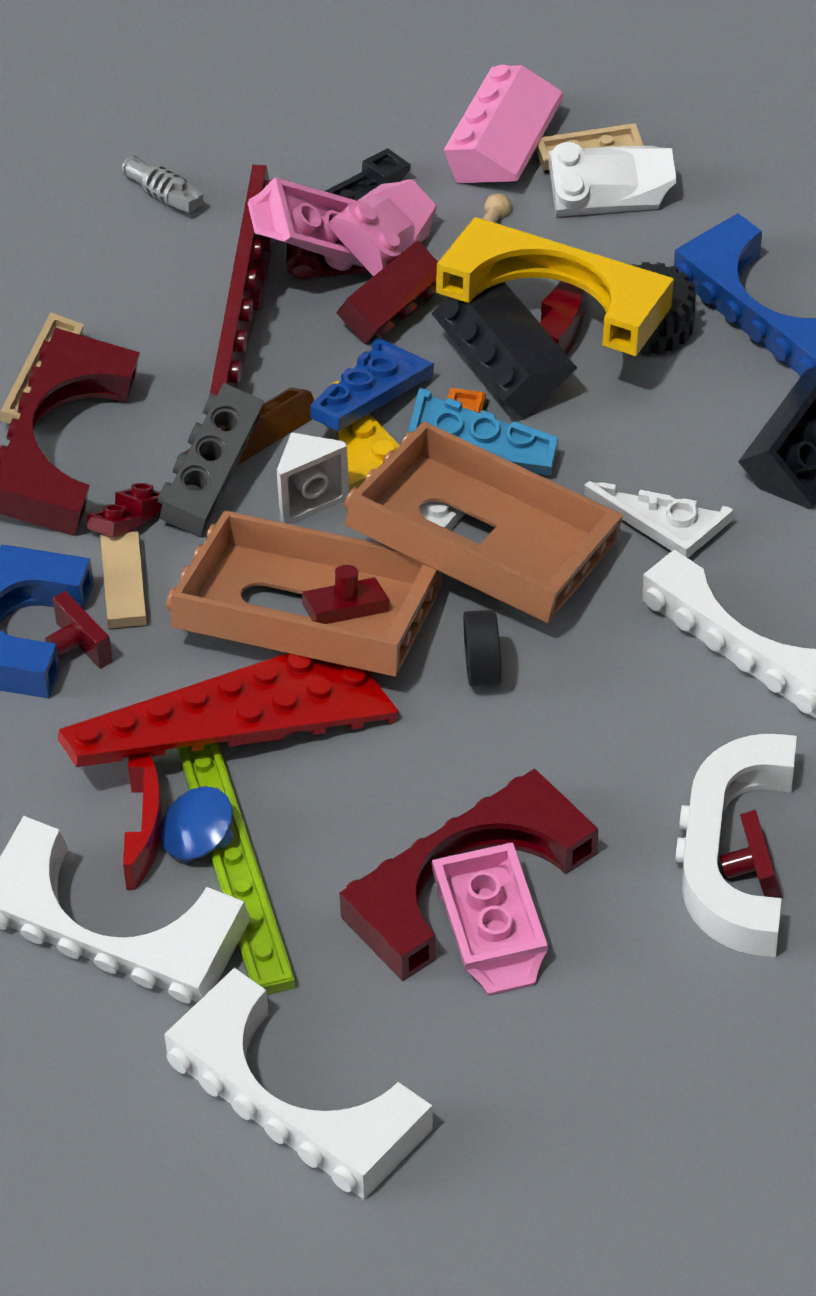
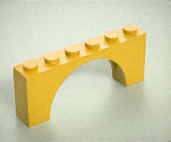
[436,217,674,356]

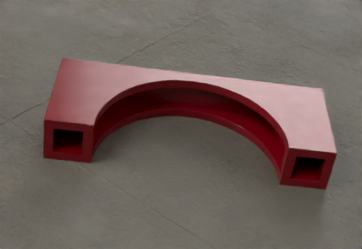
[0,328,140,536]
[339,768,598,982]

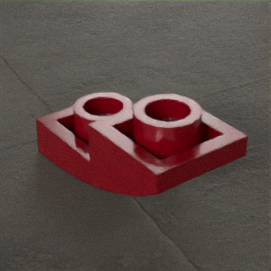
[87,483,162,538]

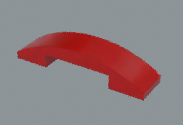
[123,753,162,890]

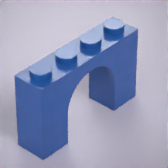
[0,544,94,699]

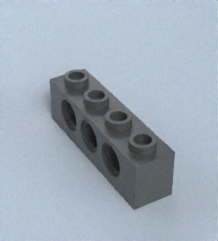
[157,383,264,537]

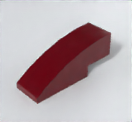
[540,281,586,355]

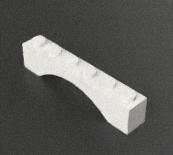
[642,549,816,718]

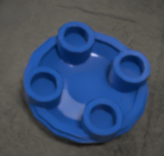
[160,786,233,864]

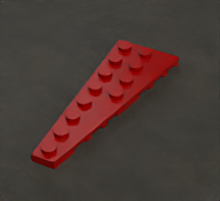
[58,653,399,767]

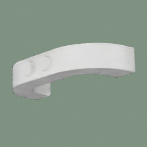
[675,734,797,957]

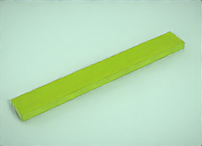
[176,743,295,995]

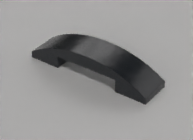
[325,148,411,201]

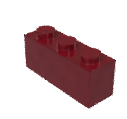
[336,240,438,344]

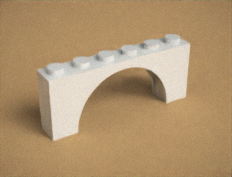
[0,816,251,1004]
[164,968,433,1200]

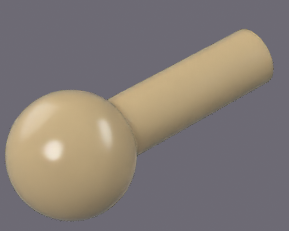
[482,193,512,223]

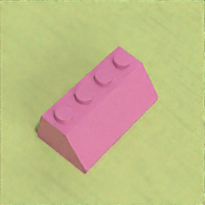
[444,64,564,183]

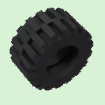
[604,262,696,355]

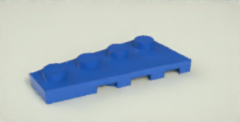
[310,338,434,431]

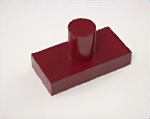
[302,565,389,624]
[45,591,113,669]
[720,810,783,898]

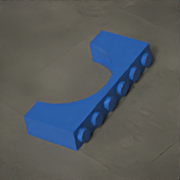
[674,213,816,377]

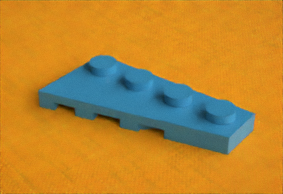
[408,388,558,476]

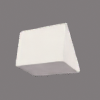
[277,432,349,524]

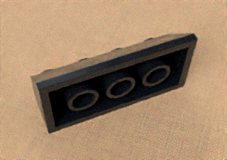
[431,282,577,419]
[738,366,816,509]

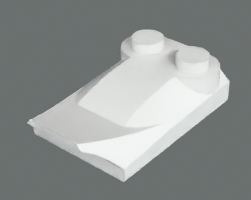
[548,142,676,217]

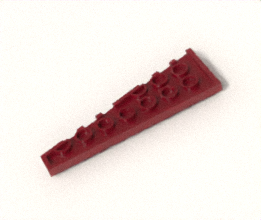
[209,164,275,428]

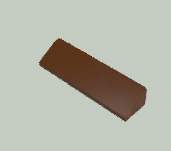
[177,387,314,465]

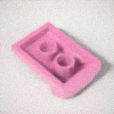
[248,177,363,271]
[327,179,436,276]
[432,842,548,995]

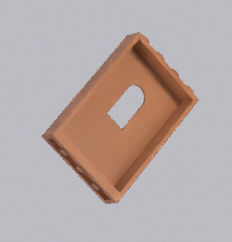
[344,421,623,623]
[166,511,443,677]

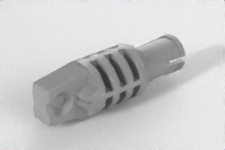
[122,155,203,213]

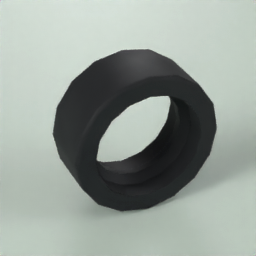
[463,610,501,686]

